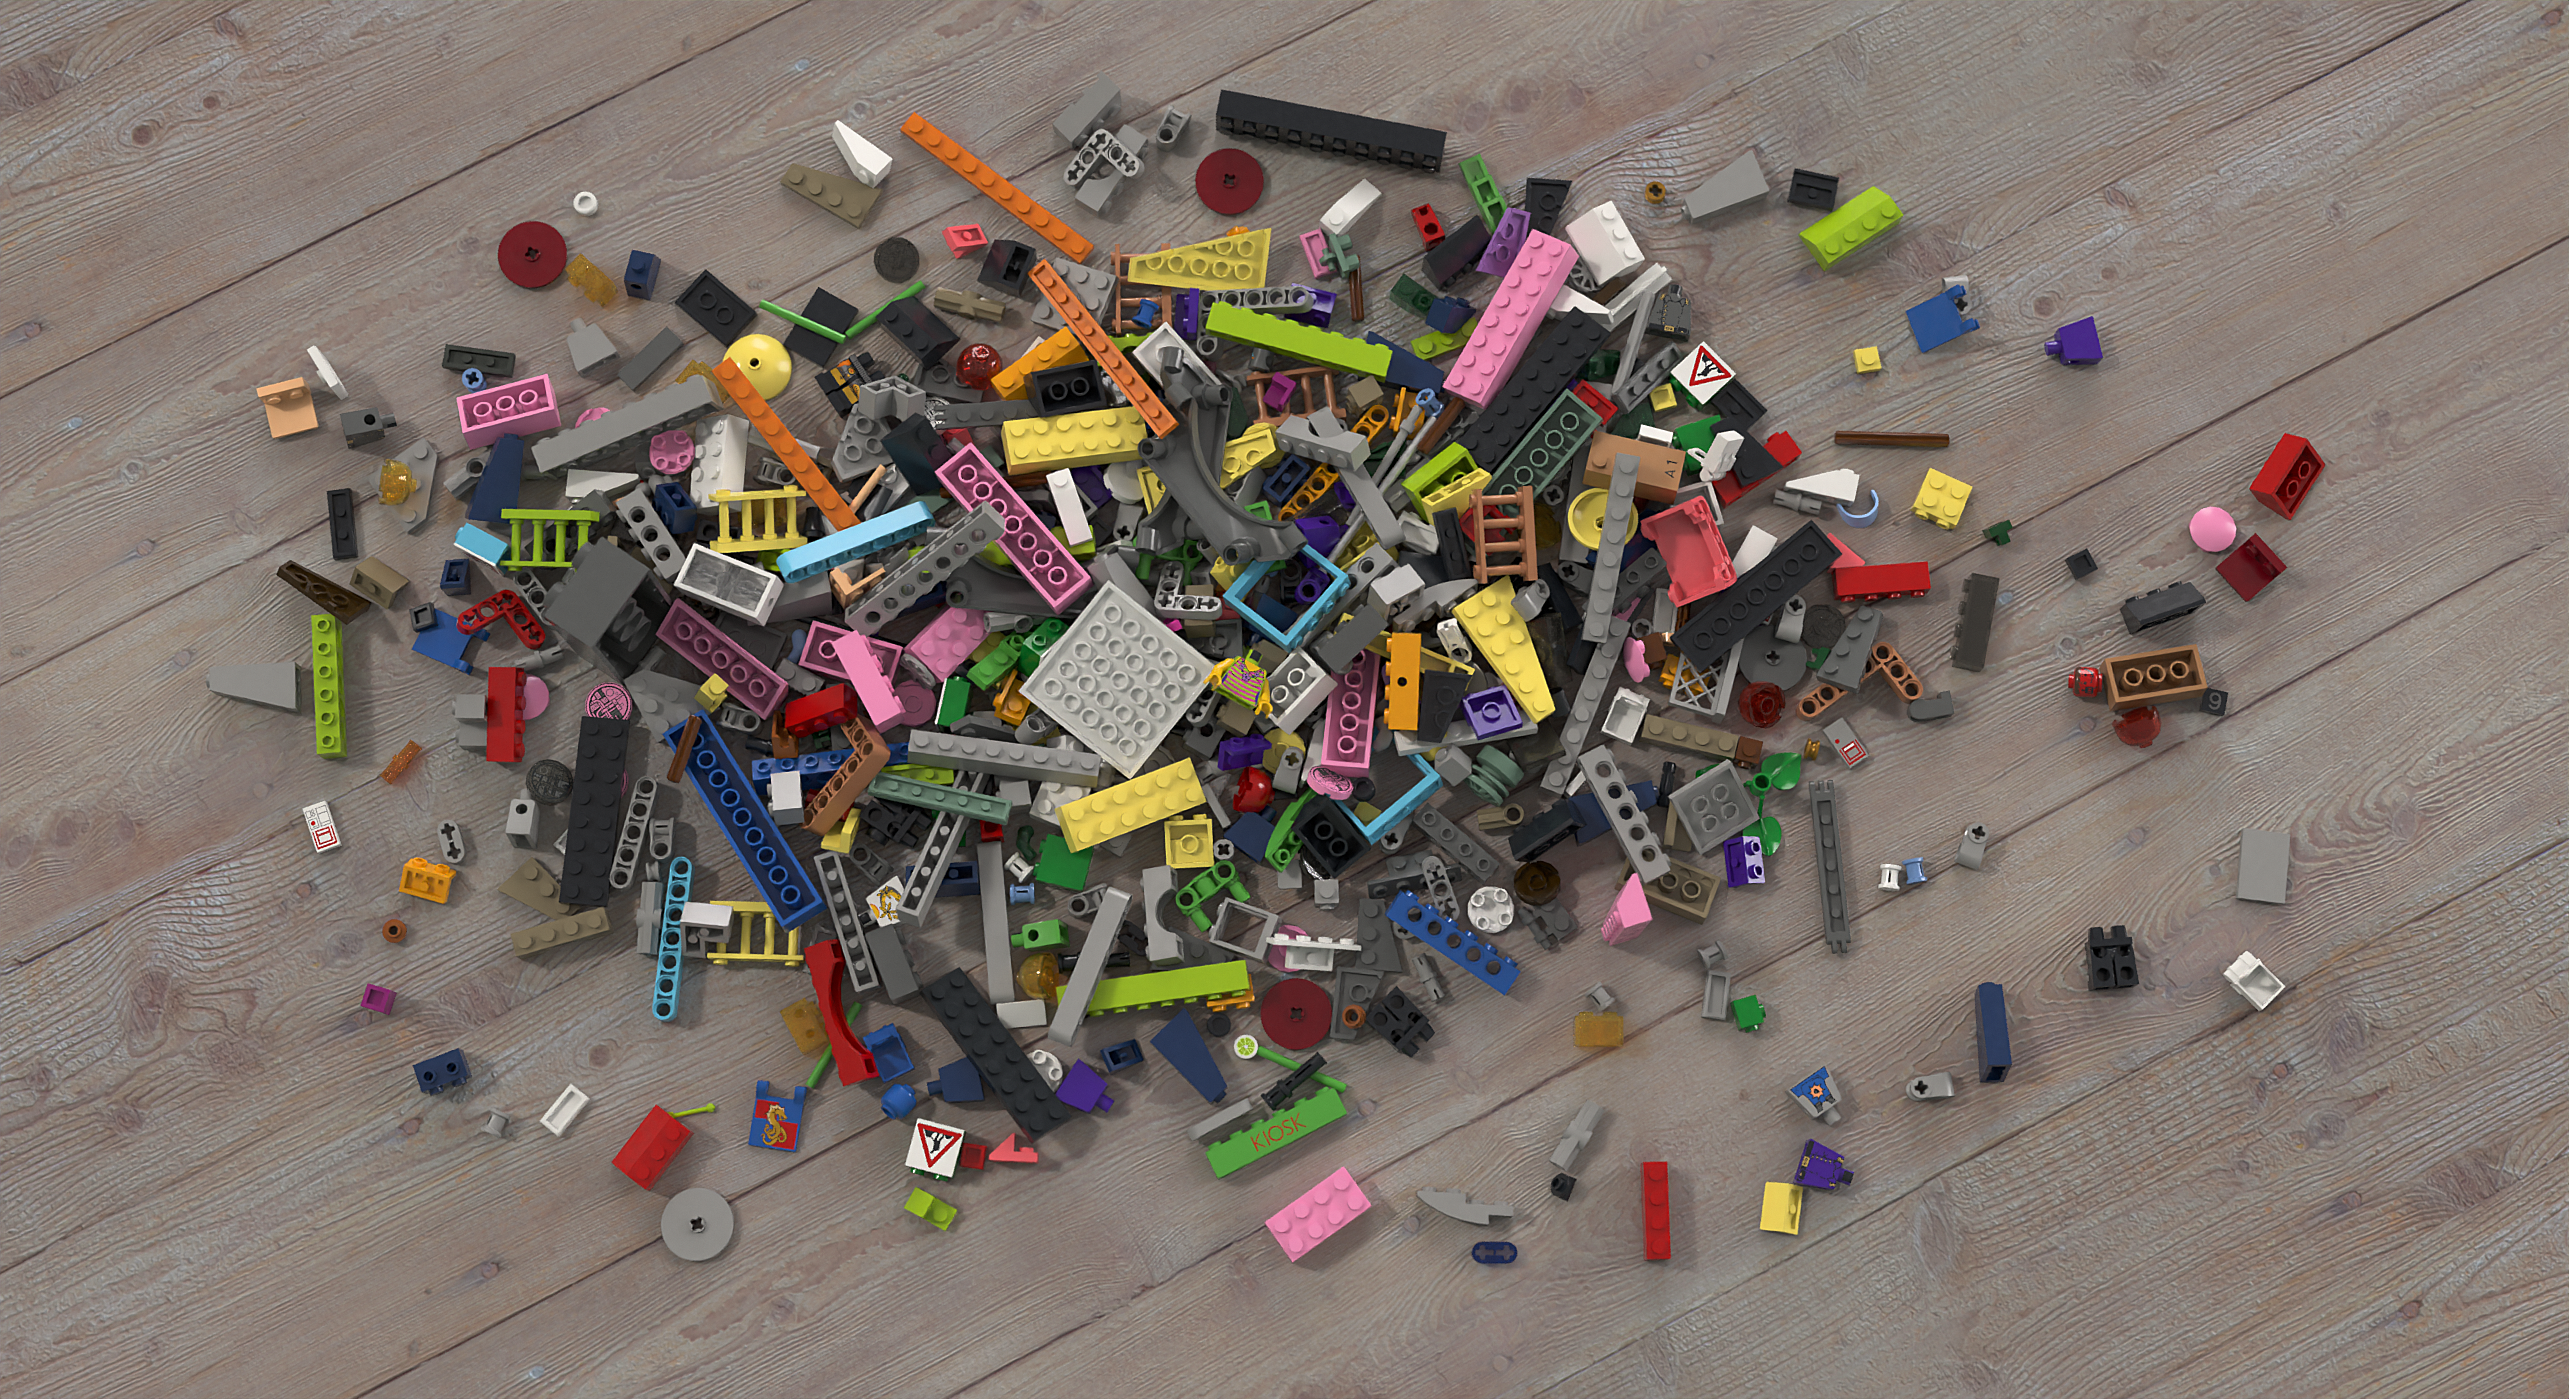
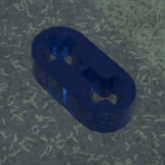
[1471,1242,1518,1264]

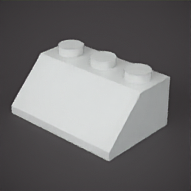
[1565,201,1645,287]

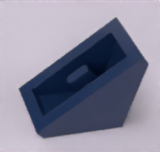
[440,558,471,596]
[1100,1039,1144,1076]

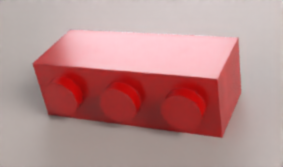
[785,683,858,738]

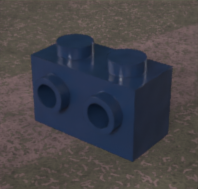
[1262,453,1311,509]
[652,482,698,534]
[413,1048,472,1096]

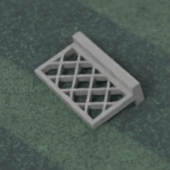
[1668,638,1744,724]

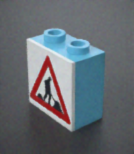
[453,522,511,577]

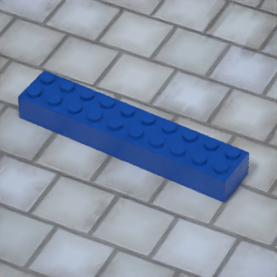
[663,709,827,934]

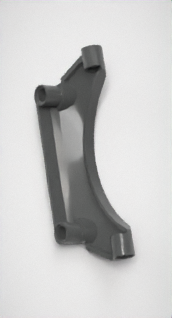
[1135,346,1233,556]
[1137,381,1308,566]
[925,526,1140,619]

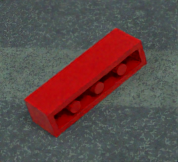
[1711,431,1802,509]
[1831,561,1931,603]
[486,667,527,762]
[1640,1161,1671,1260]

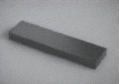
[1611,341,1685,414]

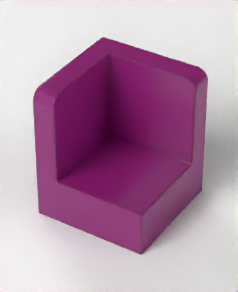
[1263,372,1297,413]
[360,983,397,1015]

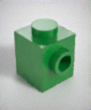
[1730,994,1766,1033]

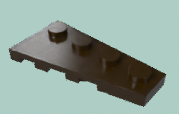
[276,560,372,625]

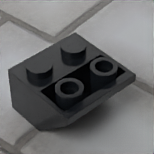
[977,239,1037,298]

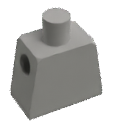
[566,318,621,378]
[506,789,540,849]

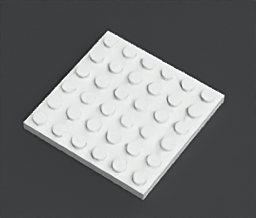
[1019,580,1215,779]

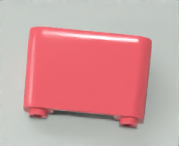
[1640,496,1737,608]

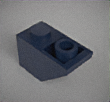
[1425,296,1477,334]

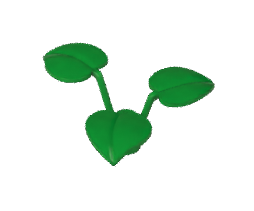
[1695,752,1801,856]

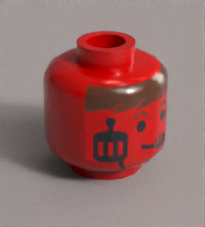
[2068,667,2102,697]

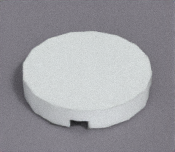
[1103,462,1143,504]

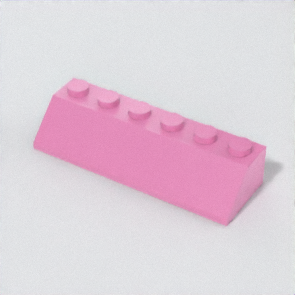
[655,598,789,720]
[1321,648,1381,778]
[1601,873,1652,946]

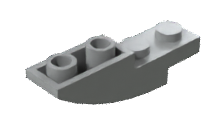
[1392,579,1478,633]
[1416,1187,1513,1226]

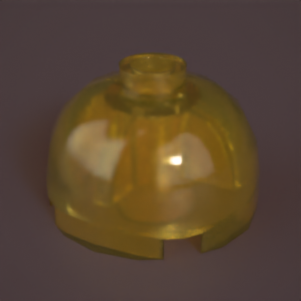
[378,459,417,506]
[1516,502,1562,551]
[1016,952,1059,1000]

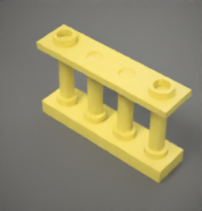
[708,485,807,553]
[707,901,805,967]

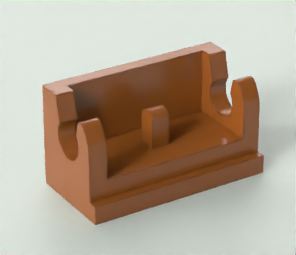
[771,710,800,759]

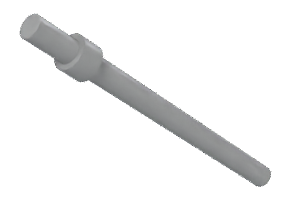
[1345,405,1423,527]

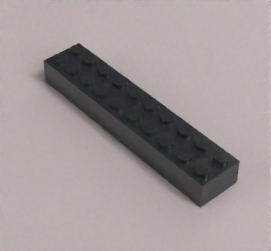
[1216,89,1447,174]

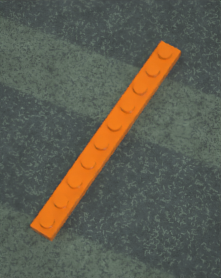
[900,112,1094,265]
[1027,258,1179,440]
[711,357,861,532]

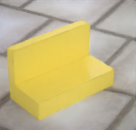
[821,808,861,854]
[1760,1182,1803,1235]

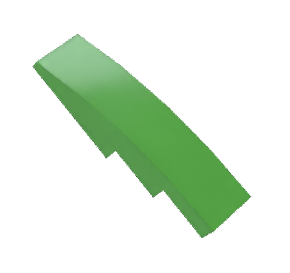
[1458,154,1507,236]

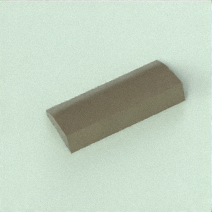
[1614,851,1721,925]

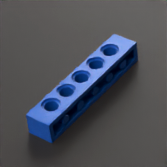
[1385,890,1520,996]

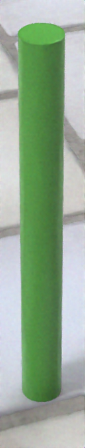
[845,280,925,340]
[759,299,847,344]
[806,1001,862,1089]
[1256,1046,1347,1093]

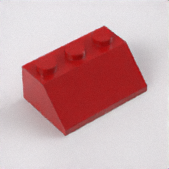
[2249,433,2326,520]
[611,1104,694,1191]

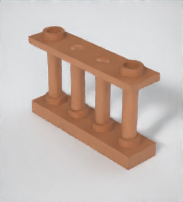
[1111,243,1172,338]
[1247,365,1346,428]
[1469,486,1538,584]

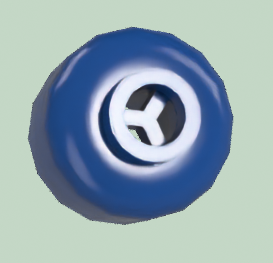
[881,1084,916,1120]

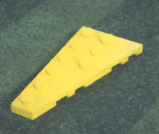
[1128,228,1271,291]
[1136,429,1277,515]
[1452,575,1555,724]

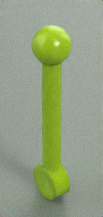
[667,1103,715,1118]

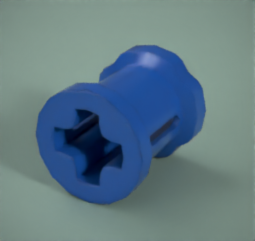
[1132,299,1159,329]

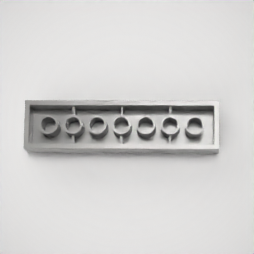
[531,374,724,480]

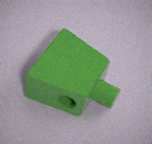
[1011,919,1070,952]

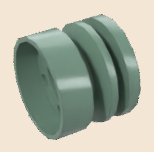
[1463,745,1524,807]

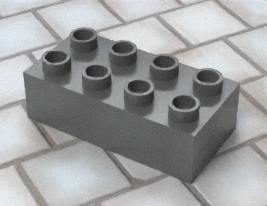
[543,536,673,686]

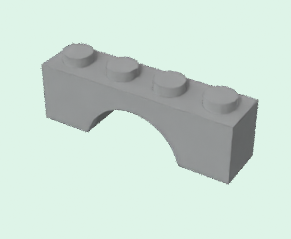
[1075,124,1149,219]
[1275,415,1371,471]
[1140,865,1184,967]

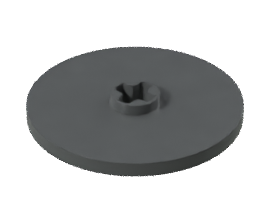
[1738,625,1807,693]

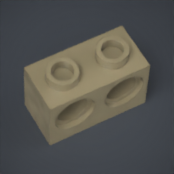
[1345,375,1384,420]

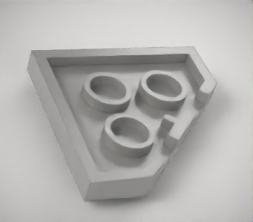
[831,403,894,483]
[367,437,439,534]
[623,669,720,742]

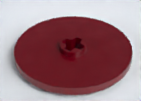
[1195,148,1264,215]
[498,221,568,289]
[1261,978,1332,1050]

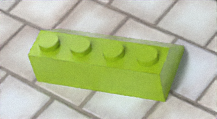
[1799,186,1904,272]

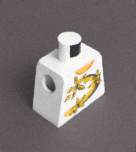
[858,876,906,927]

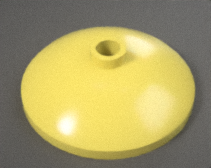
[723,334,792,401]
[1568,488,1638,551]

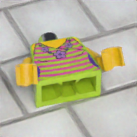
[1203,649,1273,718]

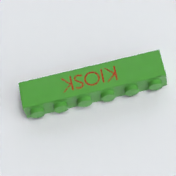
[1205,1086,1347,1180]

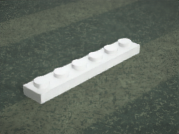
[1394,710,1538,756]

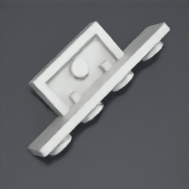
[1266,934,1362,971]

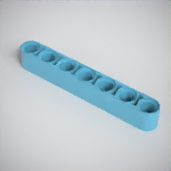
[776,501,936,583]
[652,857,695,1022]

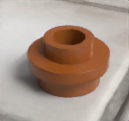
[382,919,407,943]
[1342,1005,1366,1029]

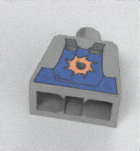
[1785,1064,1842,1126]

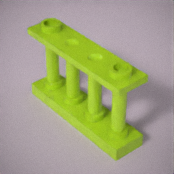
[500,509,600,572]

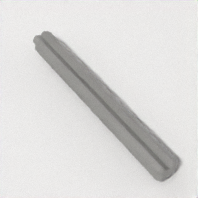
[1611,292,1656,394]

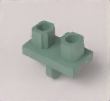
[1319,233,1360,280]

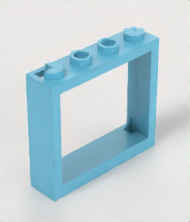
[1223,544,1350,653]
[1326,724,1443,846]

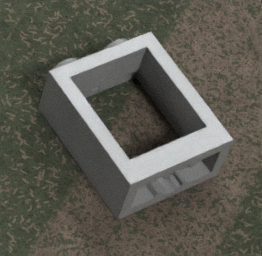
[1208,897,1282,964]

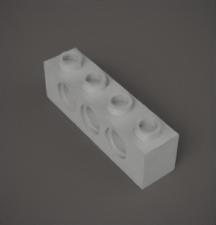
[616,488,686,584]

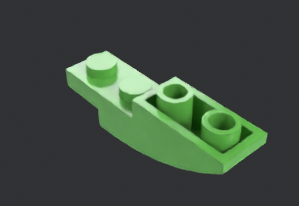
[966,625,1039,691]
[1265,786,1318,873]

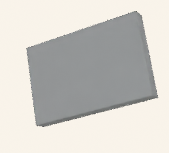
[2236,828,2290,905]

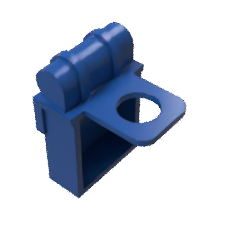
[863,1023,915,1084]

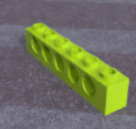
[311,614,347,759]

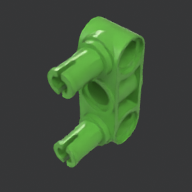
[1133,536,1203,587]
[1176,860,1251,933]

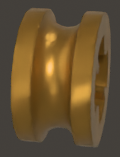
[1645,181,1666,204]
[1803,738,1820,761]

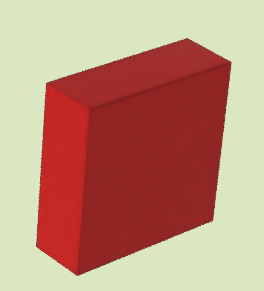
[959,1143,987,1170]

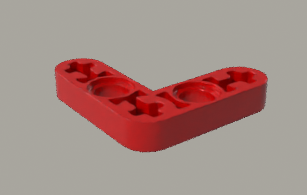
[456,589,545,650]

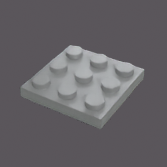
[1031,257,1119,337]
[1668,759,1760,855]

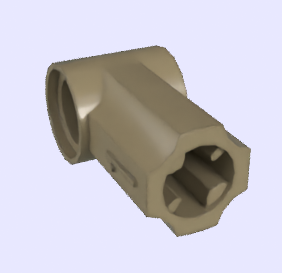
[1477,804,1524,831]

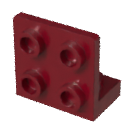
[2215,533,2288,602]

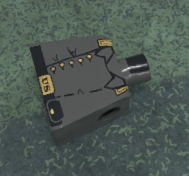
[1645,284,1691,342]
[340,407,397,449]

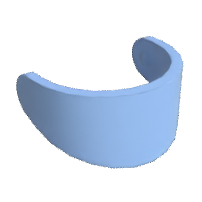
[1837,490,1878,528]

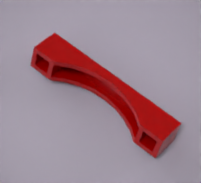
[804,939,879,1087]

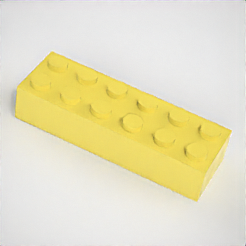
[1001,406,1148,475]
[1054,758,1207,853]

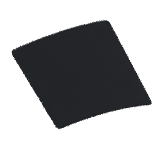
[843,476,893,523]

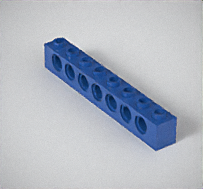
[752,742,913,796]

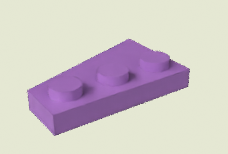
[1476,208,1531,278]

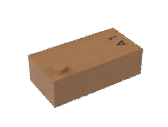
[1582,431,1686,505]
[2099,644,2208,711]

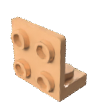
[256,377,318,439]
[829,568,886,609]

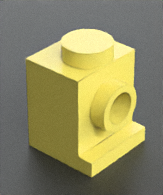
[694,673,729,714]

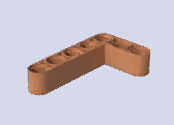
[1796,642,1923,721]
[799,713,890,836]

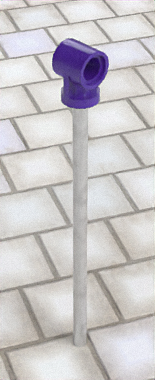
[1294,416,1437,606]

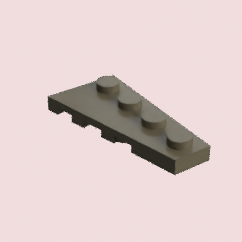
[780,163,883,229]

